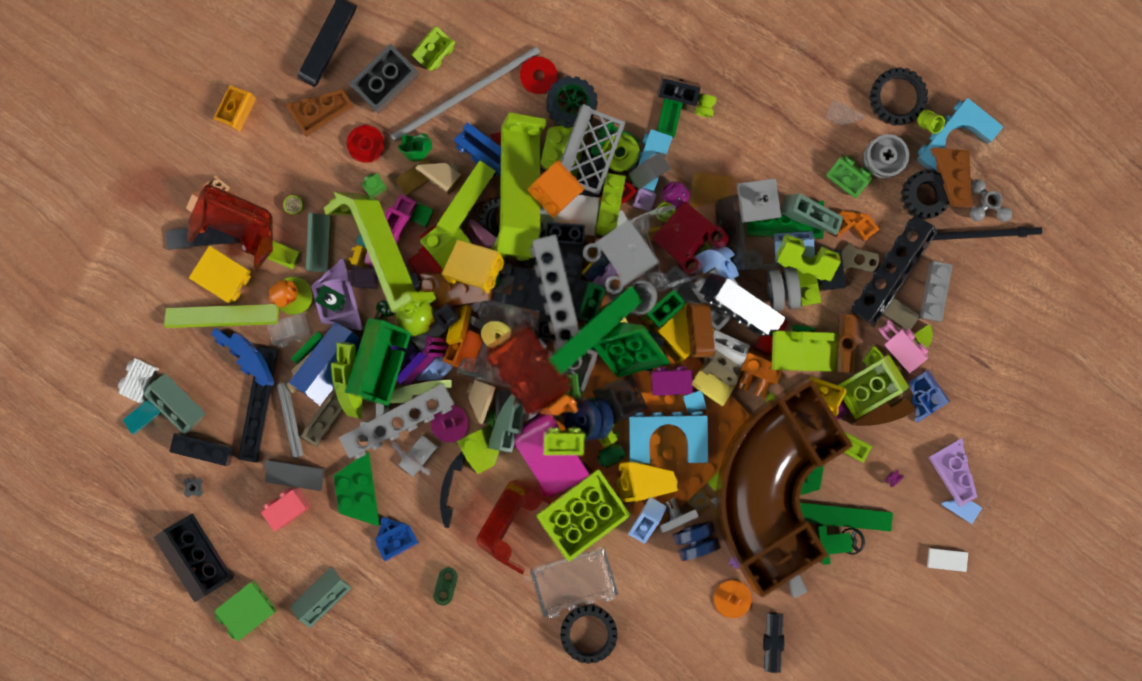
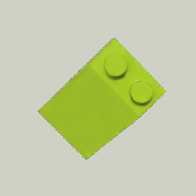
[420,226,472,270]
[837,354,909,419]

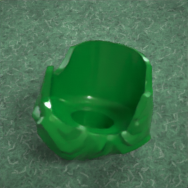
[398,133,432,162]

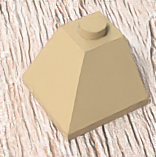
[416,163,462,194]
[467,380,497,424]

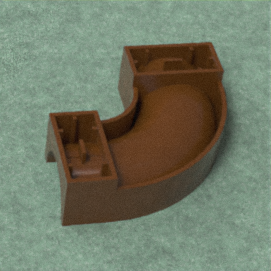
[716,379,853,598]

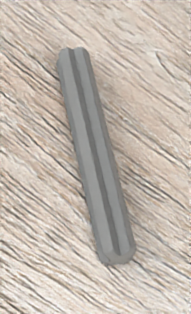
[277,382,303,457]

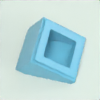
[682,391,707,415]

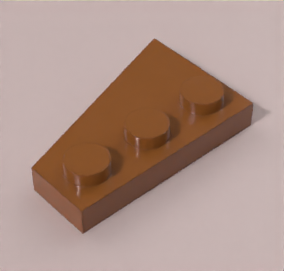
[285,89,354,137]
[930,147,972,207]

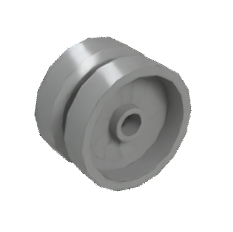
[863,134,909,180]
[767,267,801,311]

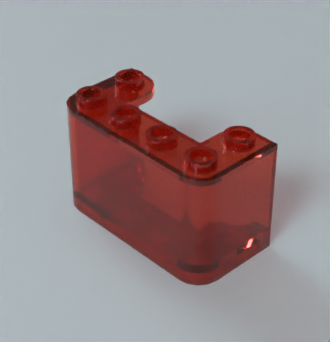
[487,319,573,415]

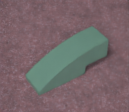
[488,392,528,453]

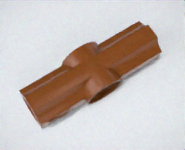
[837,314,857,373]

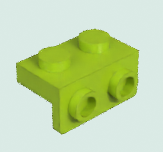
[410,26,456,71]
[544,427,585,455]

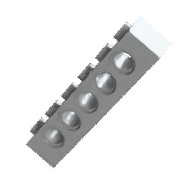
[530,235,579,352]
[339,383,454,459]

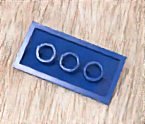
[289,321,361,406]

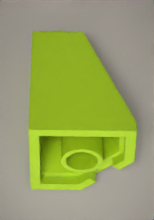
[457,425,499,474]

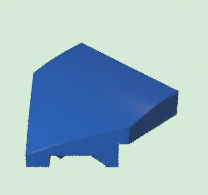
[375,517,419,562]

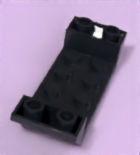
[537,222,585,341]

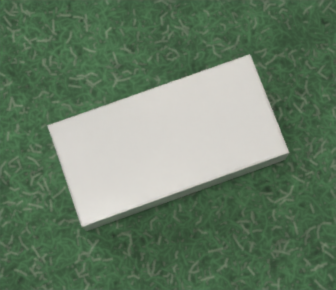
[927,548,968,572]

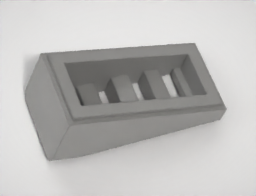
[788,575,807,598]

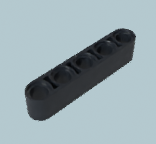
[297,0,357,87]

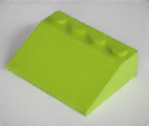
[535,469,631,562]

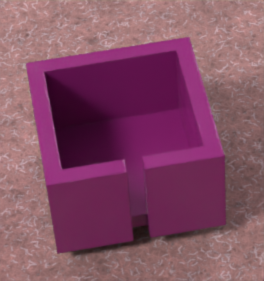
[650,367,693,396]

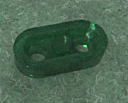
[433,567,458,606]

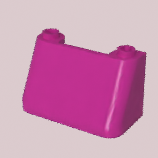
[513,413,590,498]

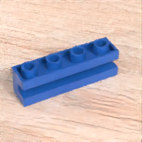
[454,122,501,177]

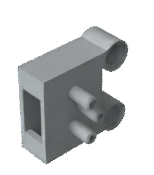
[583,219,660,294]

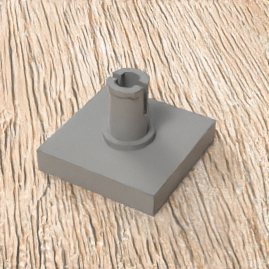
[737,179,781,223]
[660,498,699,533]

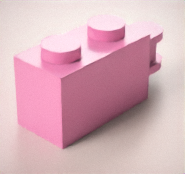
[878,320,929,373]

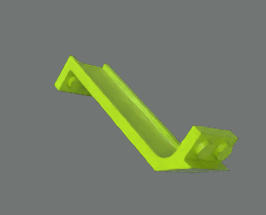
[491,112,546,261]
[323,192,436,312]

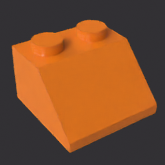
[527,160,585,218]

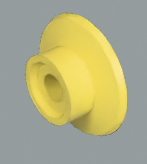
[481,321,514,351]

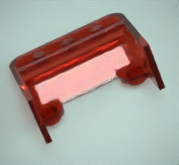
[188,185,273,270]
[477,480,554,575]

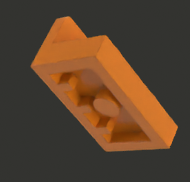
[537,394,578,416]

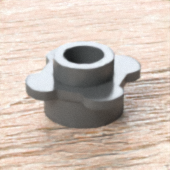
[183,478,203,497]

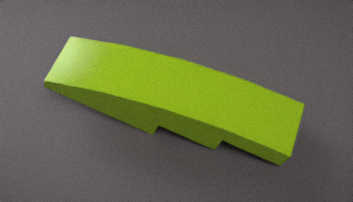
[436,161,496,236]

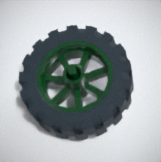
[546,76,598,129]

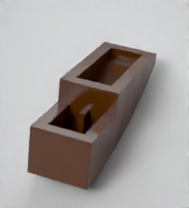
[852,398,916,426]

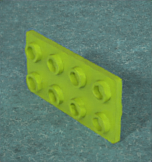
[772,331,838,371]

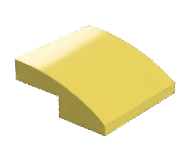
[692,363,740,406]

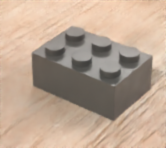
[349,43,419,115]

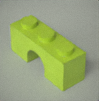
[596,173,626,236]
[776,234,841,281]

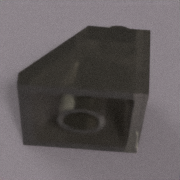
[592,374,648,424]

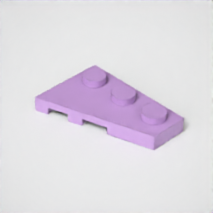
[929,438,977,508]

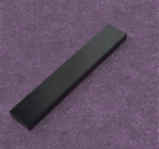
[238,346,279,463]

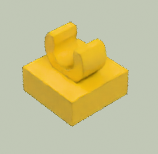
[348,245,369,269]

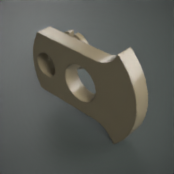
[842,243,880,273]

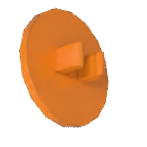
[714,580,752,618]

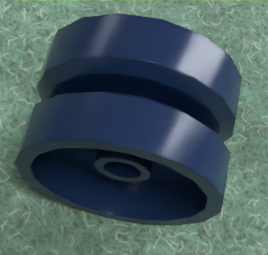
[564,397,613,441]
[673,521,721,561]

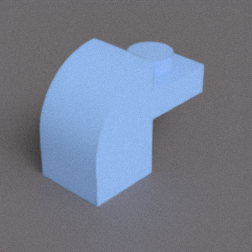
[695,246,739,280]

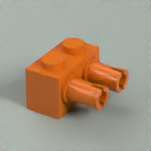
[737,347,783,398]

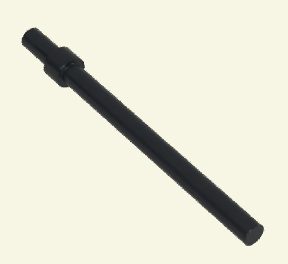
[932,226,1042,241]

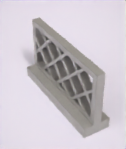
[560,104,625,195]

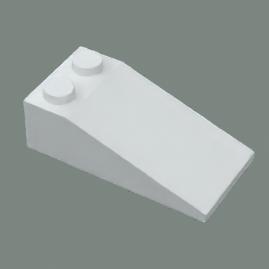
[540,195,601,236]

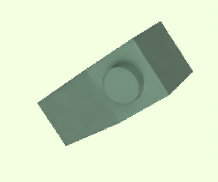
[781,193,843,235]

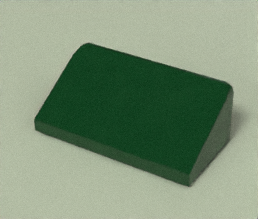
[576,282,606,324]

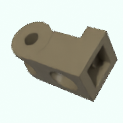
[702,350,741,386]

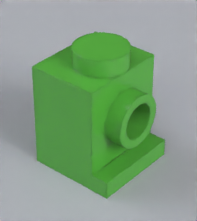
[361,173,388,198]

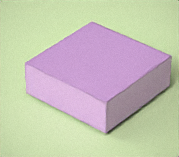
[633,189,657,212]

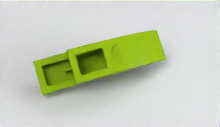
[331,341,363,419]

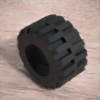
[900,169,950,220]

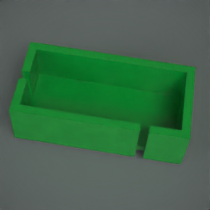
[345,318,411,406]

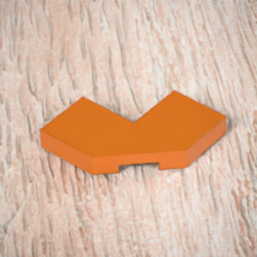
[835,211,880,241]

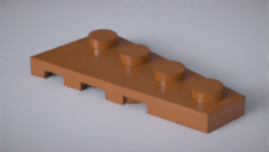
[420,272,492,309]

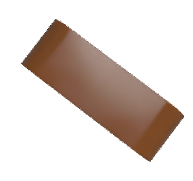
[686,303,715,357]

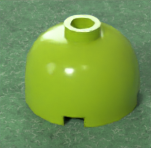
[396,303,435,336]

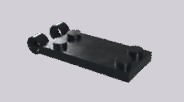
[492,264,593,318]

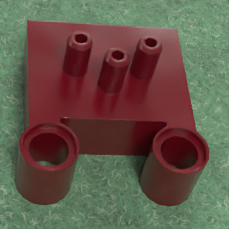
[652,201,728,277]

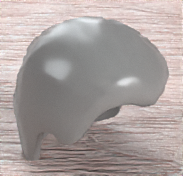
[631,280,657,314]

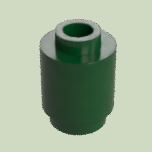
[596,443,626,469]

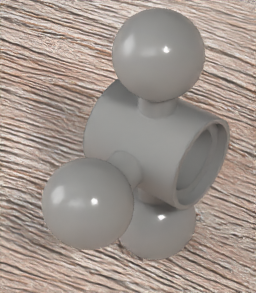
[970,179,1012,222]

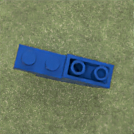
[211,328,274,386]

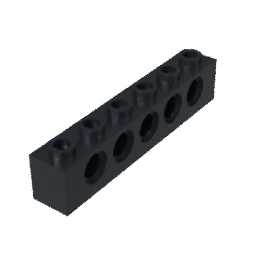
[851,215,937,327]

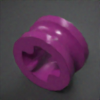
[884,469,904,488]

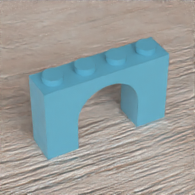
[916,98,1003,173]
[629,412,708,464]

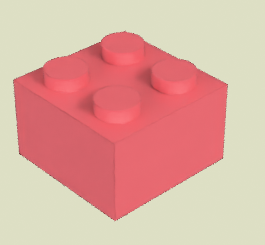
[261,487,312,532]

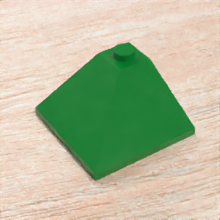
[593,322,669,378]

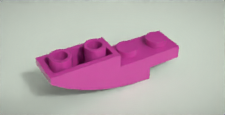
[364,194,418,267]

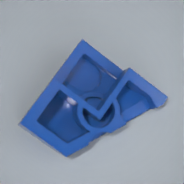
[910,370,950,423]

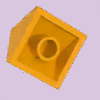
[213,85,256,132]

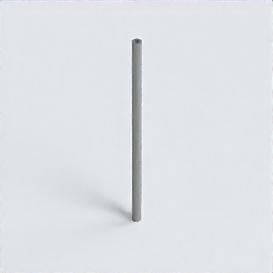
[390,46,540,141]

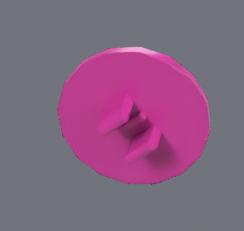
[431,405,469,442]

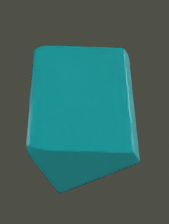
[123,399,162,435]

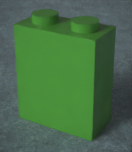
[214,580,277,641]

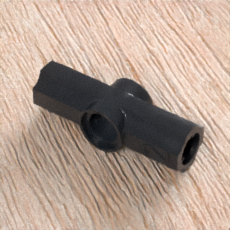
[763,612,784,673]

